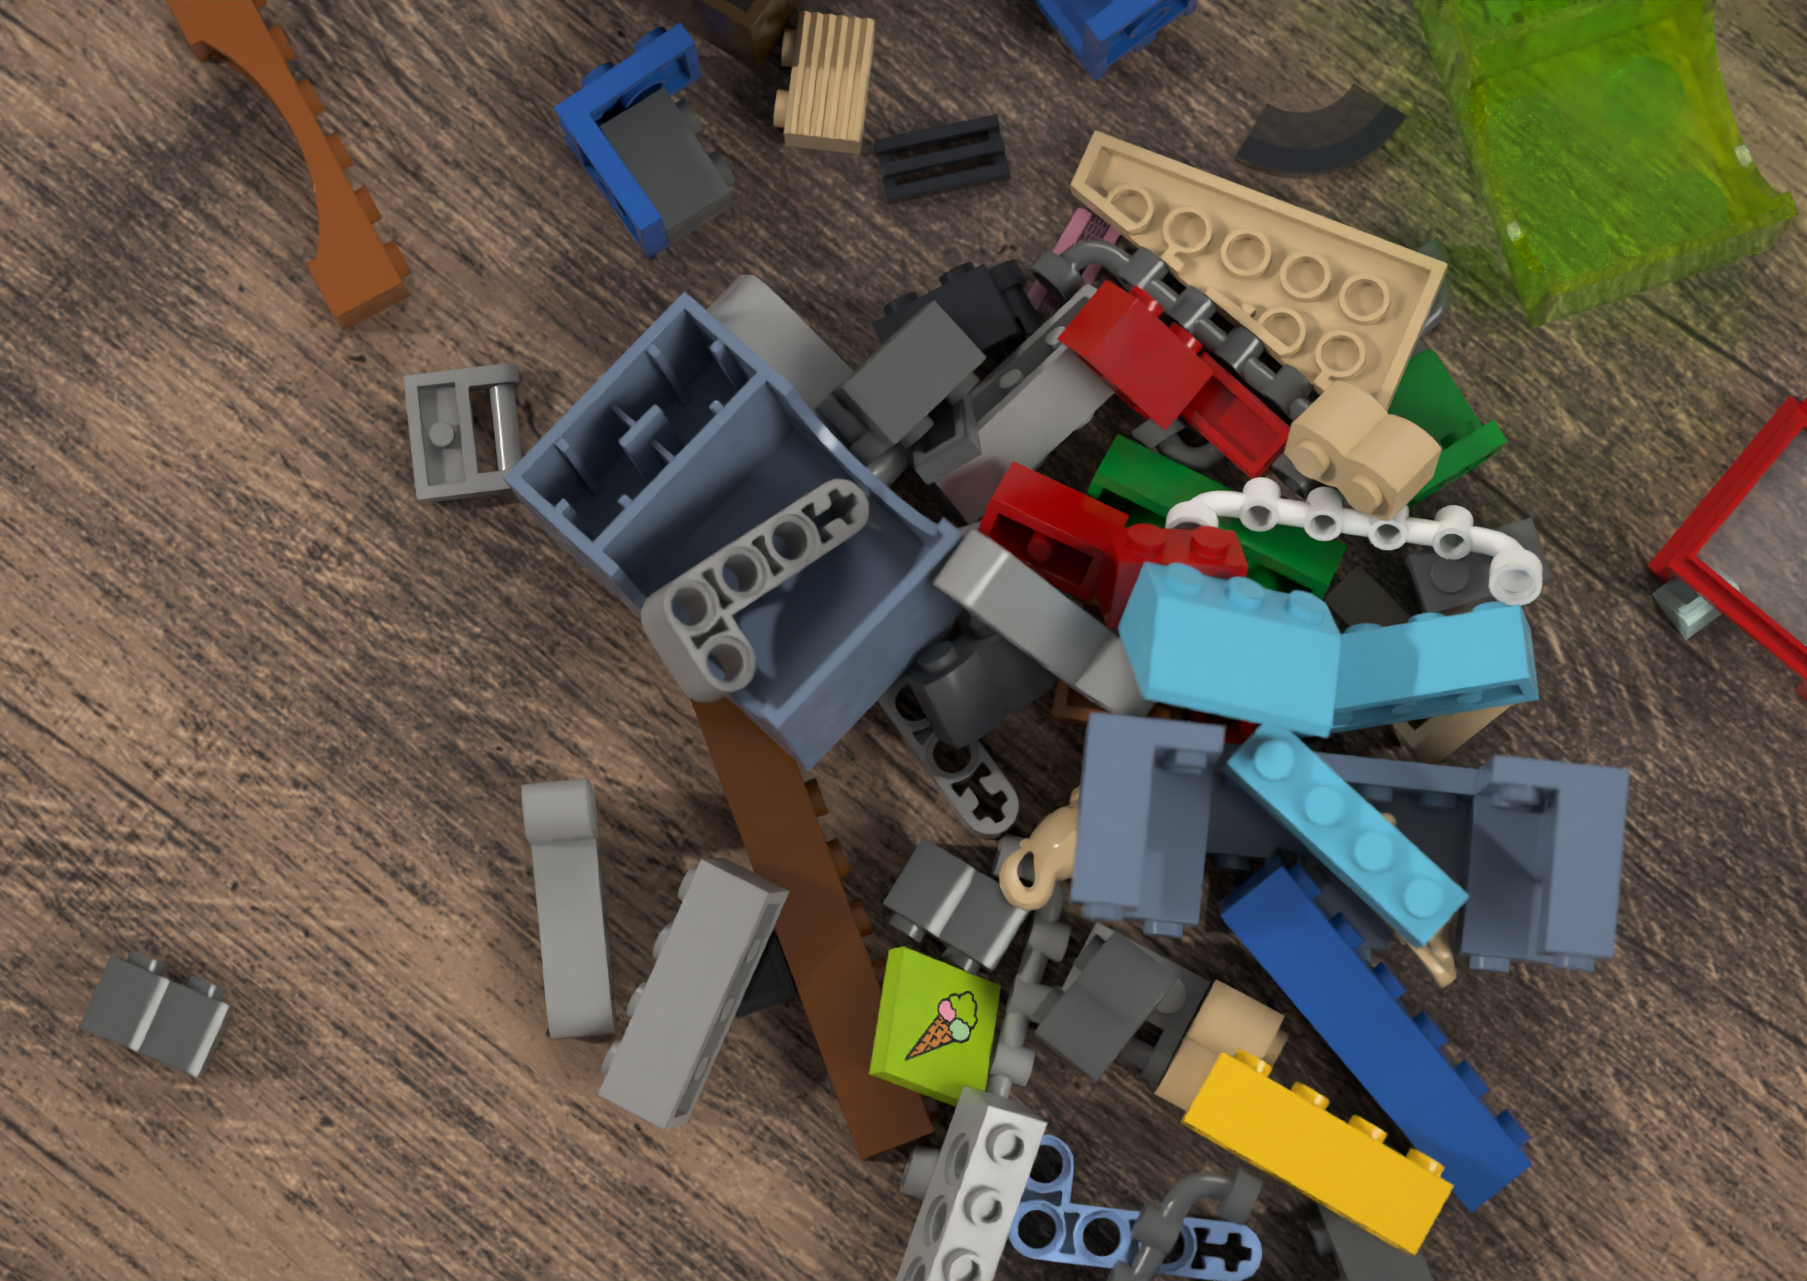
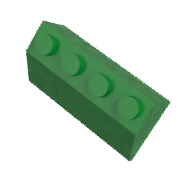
[1086,434,1347,600]

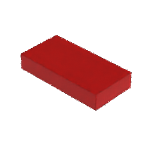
[1179,352,1291,479]

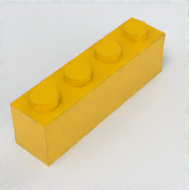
[1180,1048,1454,1256]

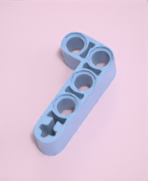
[1008,1134,1262,1281]

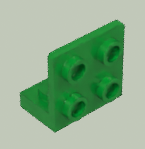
[1387,349,1507,509]

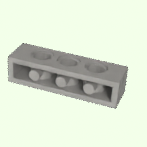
[895,1086,1048,1281]

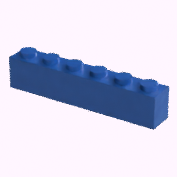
[1218,854,1532,1213]

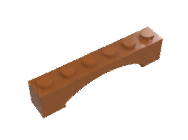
[166,0,412,331]

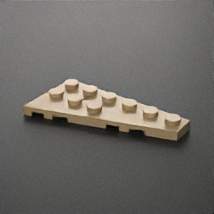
[1070,130,1448,412]

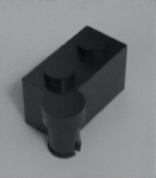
[872,259,1043,362]

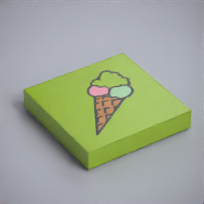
[869,947,1001,1107]

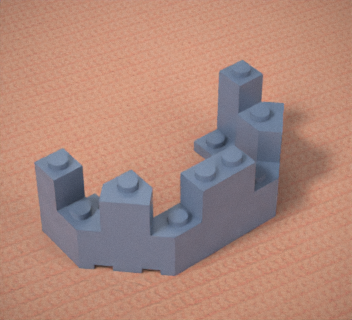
[1069,712,1630,973]

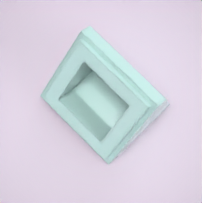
[1652,557,1739,640]

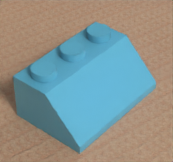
[1117,562,1341,738]

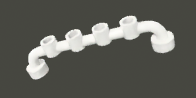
[1165,477,1543,606]

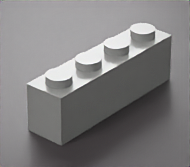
[903,283,1115,525]
[598,857,790,1130]

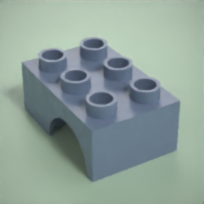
[503,291,964,772]

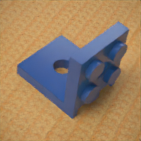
[1033,0,1198,82]
[554,22,702,259]

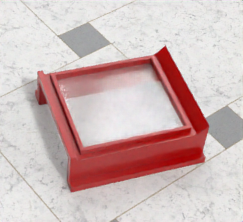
[1645,395,1807,701]

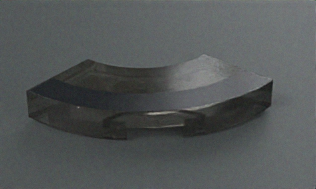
[1234,84,1408,179]

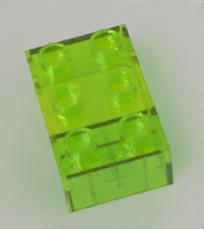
[1412,0,1799,329]

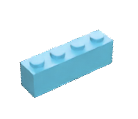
[1288,602,1539,739]
[1221,724,1469,949]

